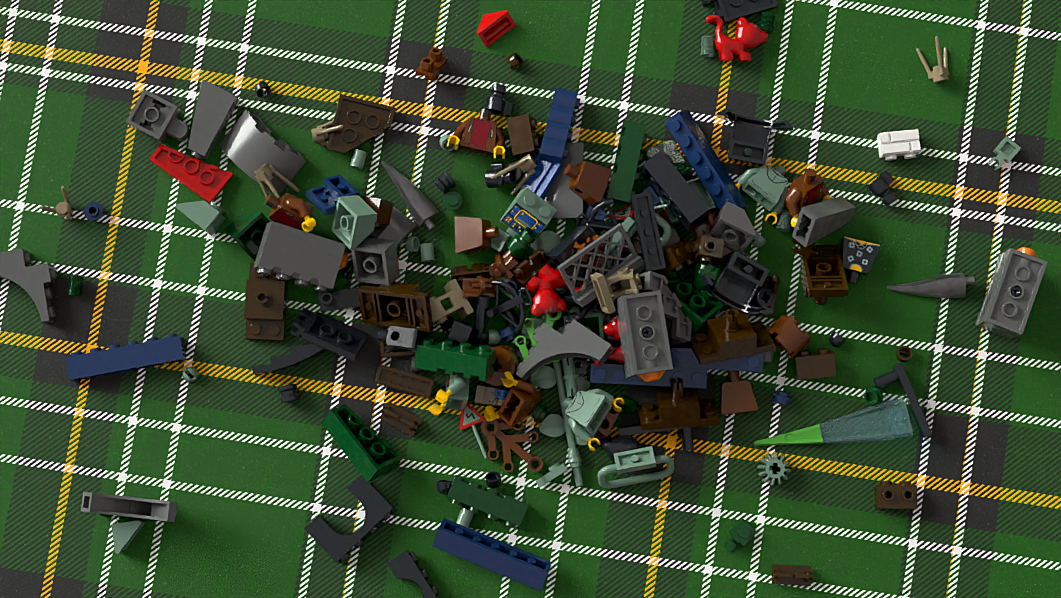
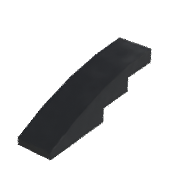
[252,344,327,375]

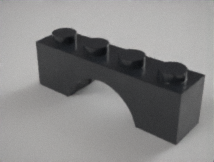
[387,550,440,598]

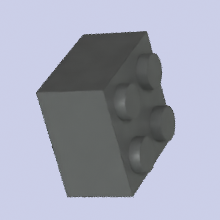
[351,237,400,286]

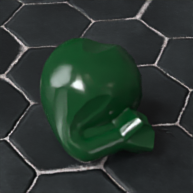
[692,260,723,301]

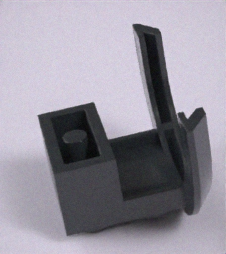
[716,109,793,166]
[701,251,774,316]

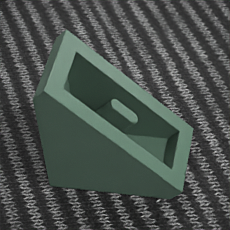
[111,520,146,554]

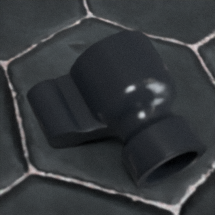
[485,84,514,117]
[485,161,517,188]
[867,170,897,206]

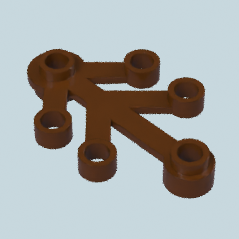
[481,419,543,473]

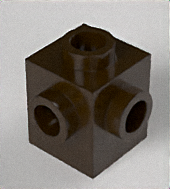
[693,234,724,264]

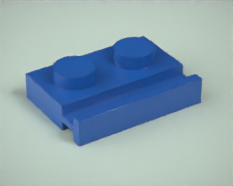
[522,152,563,198]

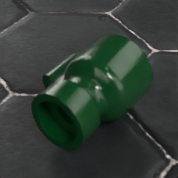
[507,227,537,261]

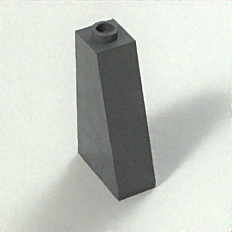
[188,80,239,160]
[792,196,856,247]

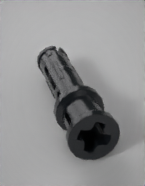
[472,295,491,347]

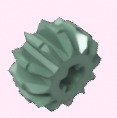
[757,452,791,485]

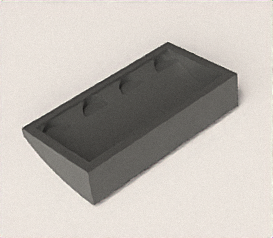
[545,143,583,220]

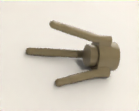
[916,36,949,83]
[311,120,343,146]
[491,153,538,195]
[254,163,300,199]
[40,186,73,220]

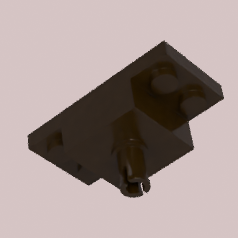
[800,245,849,305]
[244,262,288,341]
[358,282,434,332]
[688,308,775,365]
[638,378,720,431]

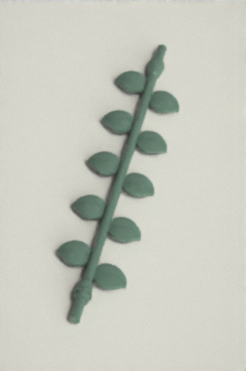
[506,185,595,487]

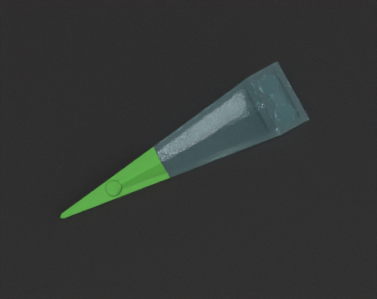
[754,399,913,446]

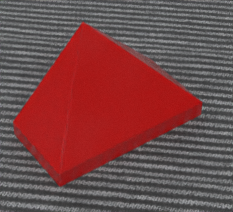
[476,10,516,48]

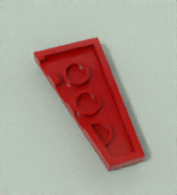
[149,144,234,204]

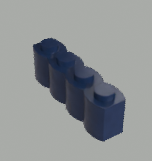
[539,88,581,164]

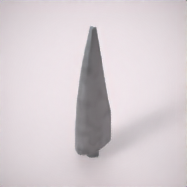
[381,161,440,231]
[887,273,975,298]

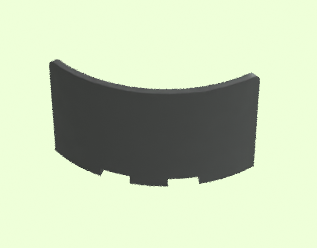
[220,110,306,195]

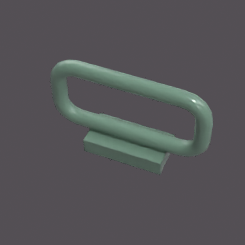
[605,213,672,282]
[597,446,674,489]

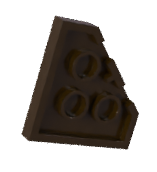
[326,94,396,154]

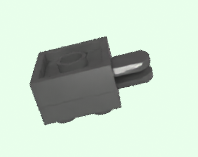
[126,89,189,144]

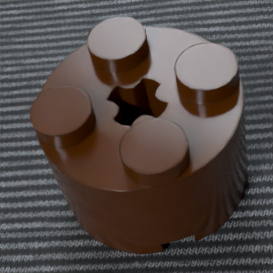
[767,315,811,359]
[485,345,522,386]

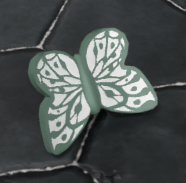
[646,140,685,163]

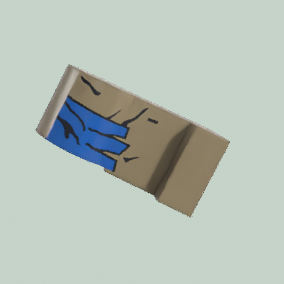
[475,385,509,406]

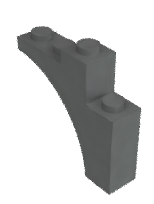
[0,248,57,324]
[516,319,614,382]
[81,492,177,522]

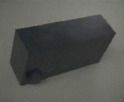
[642,151,709,233]

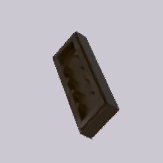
[374,364,435,399]

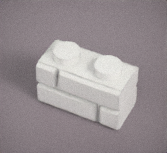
[877,129,921,161]

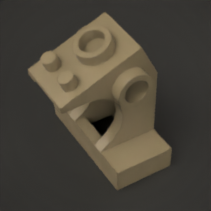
[590,268,642,314]
[429,279,474,326]

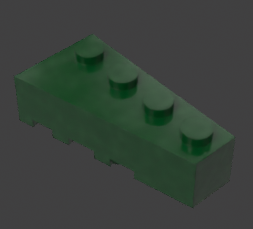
[607,120,647,205]

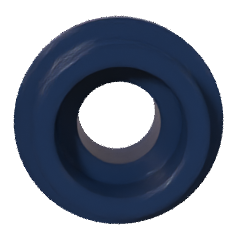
[84,202,103,221]
[500,326,519,342]
[773,390,792,405]

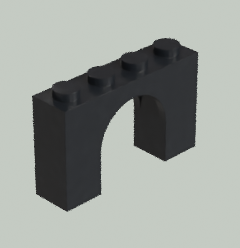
[304,475,394,563]

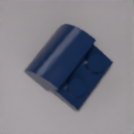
[306,174,359,215]

